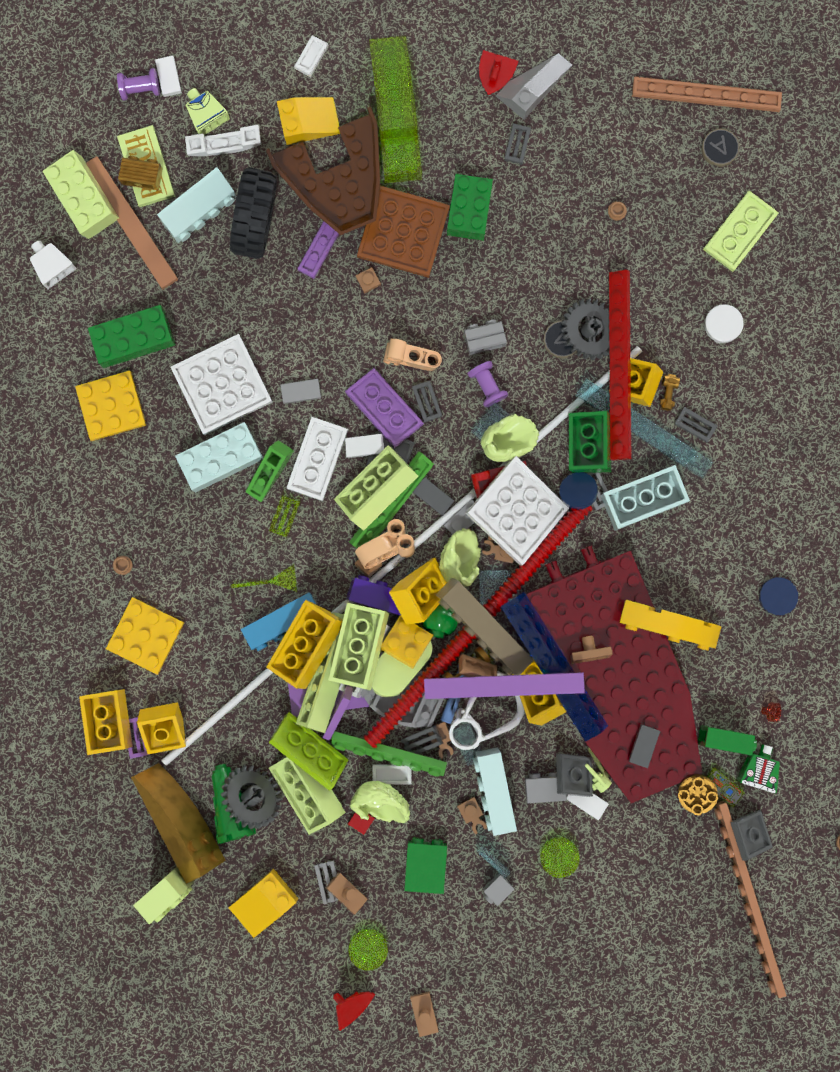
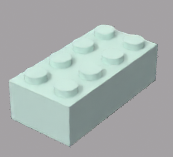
[175,422,263,493]
[601,465,690,531]
[473,747,517,836]

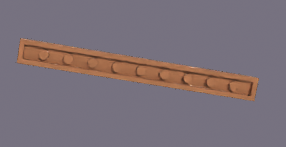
[714,801,786,998]

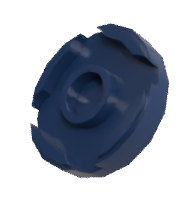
[559,472,598,509]
[759,577,798,615]

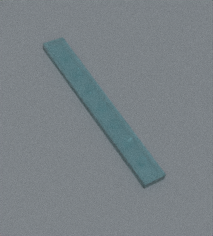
[576,379,713,478]

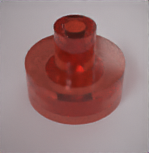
[761,702,781,723]

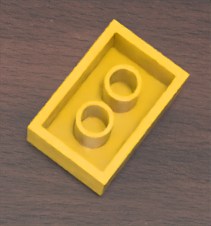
[79,689,133,755]

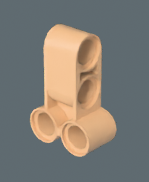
[383,339,442,371]
[355,519,415,569]

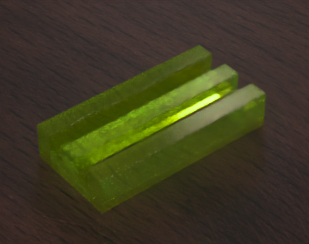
[269,495,301,538]

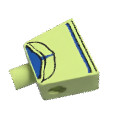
[186,88,230,135]

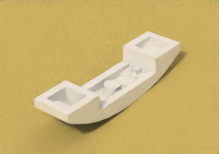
[185,125,261,156]

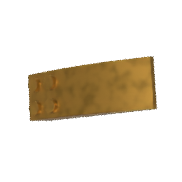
[131,763,226,884]

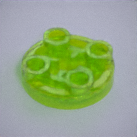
[540,837,580,878]
[348,929,388,971]

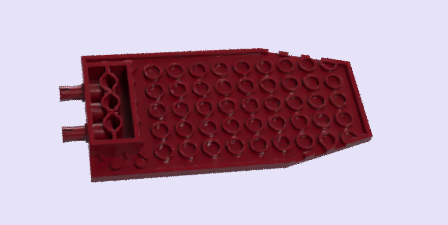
[523,545,702,803]

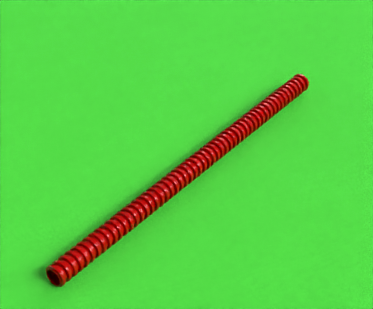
[363,505,593,748]

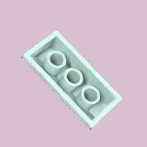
[157,167,236,243]

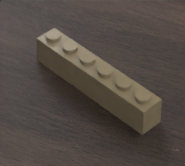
[436,578,533,675]

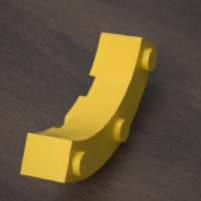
[620,600,721,651]

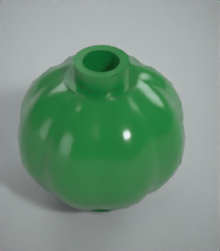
[422,604,458,639]

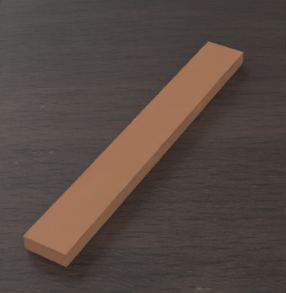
[632,77,782,112]
[86,156,178,290]

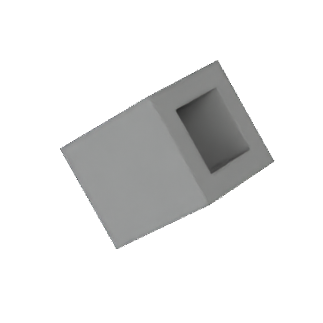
[483,872,514,906]

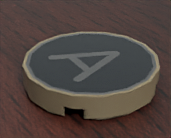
[701,129,740,167]
[543,320,581,359]

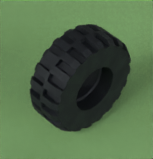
[230,167,277,259]

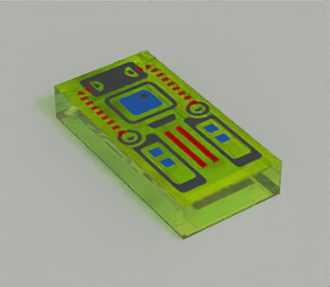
[707,767,745,808]

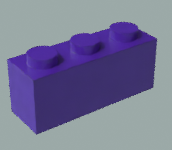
[346,575,401,615]

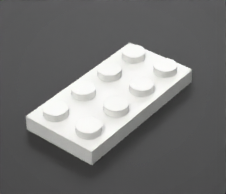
[287,417,348,501]

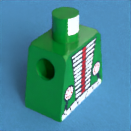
[736,744,780,794]

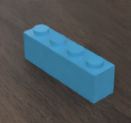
[241,593,317,651]

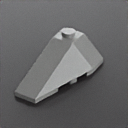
[496,53,572,120]

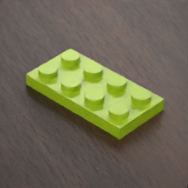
[269,712,348,791]

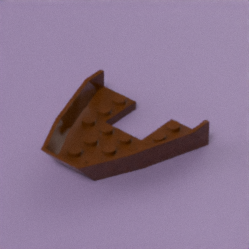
[266,106,380,235]

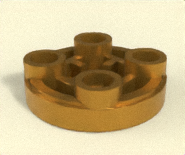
[678,774,718,815]

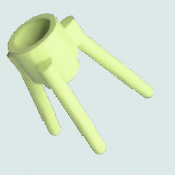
[585,747,612,793]

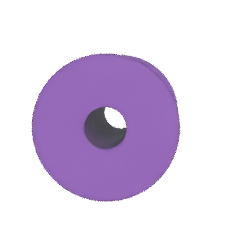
[117,68,160,101]
[467,361,508,408]

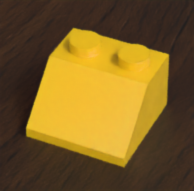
[609,358,663,407]
[137,702,186,754]

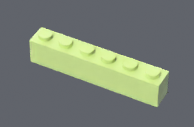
[296,612,344,733]

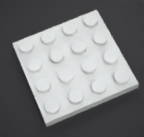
[171,334,272,435]
[466,456,569,565]

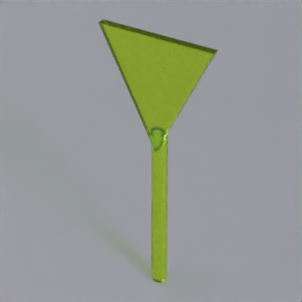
[231,564,297,592]

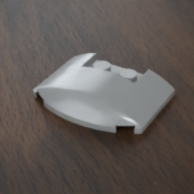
[361,652,444,728]

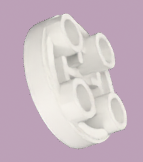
[704,305,743,343]

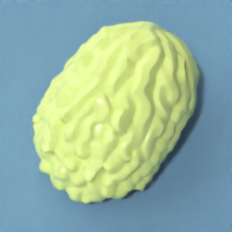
[481,414,539,462]
[439,528,481,587]
[350,781,410,823]

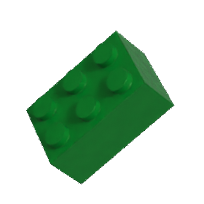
[447,174,493,241]
[569,411,611,473]

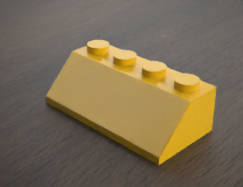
[266,600,343,689]

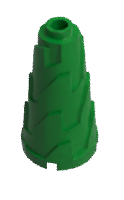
[211,764,256,844]

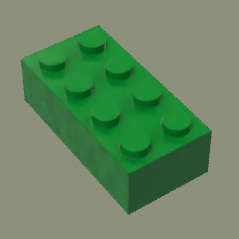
[88,305,176,368]

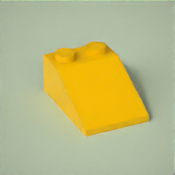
[277,97,340,145]
[389,558,447,625]
[512,653,572,726]
[229,869,299,938]

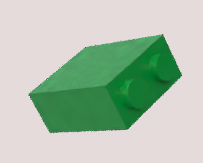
[698,725,757,755]
[404,838,447,894]

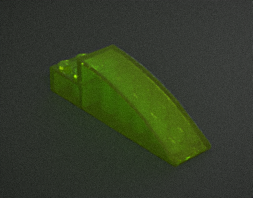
[369,36,422,184]

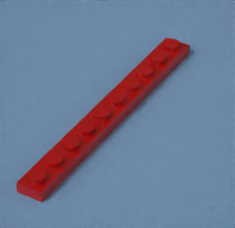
[609,270,631,461]

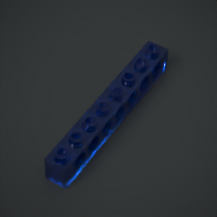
[501,592,608,742]

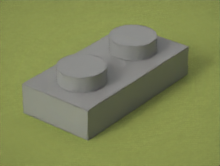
[444,499,475,534]

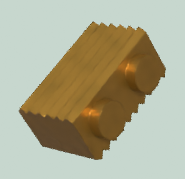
[118,156,162,191]

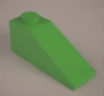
[246,440,294,502]

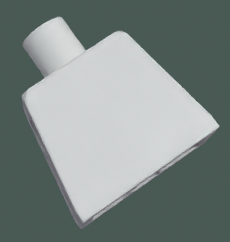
[30,241,77,289]

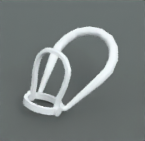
[449,671,524,750]

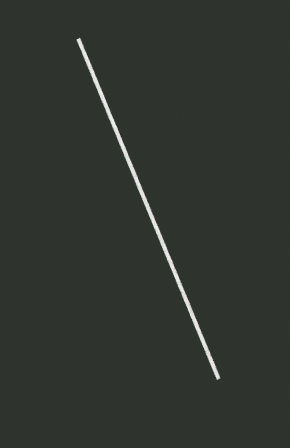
[162,346,642,766]

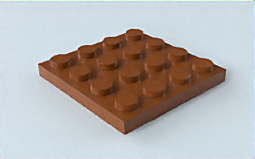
[357,186,450,278]

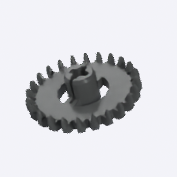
[561,298,610,360]
[221,765,282,829]

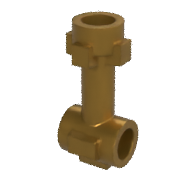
[659,374,680,411]

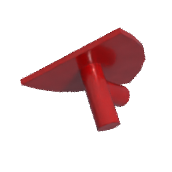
[479,50,518,95]
[333,992,375,1031]

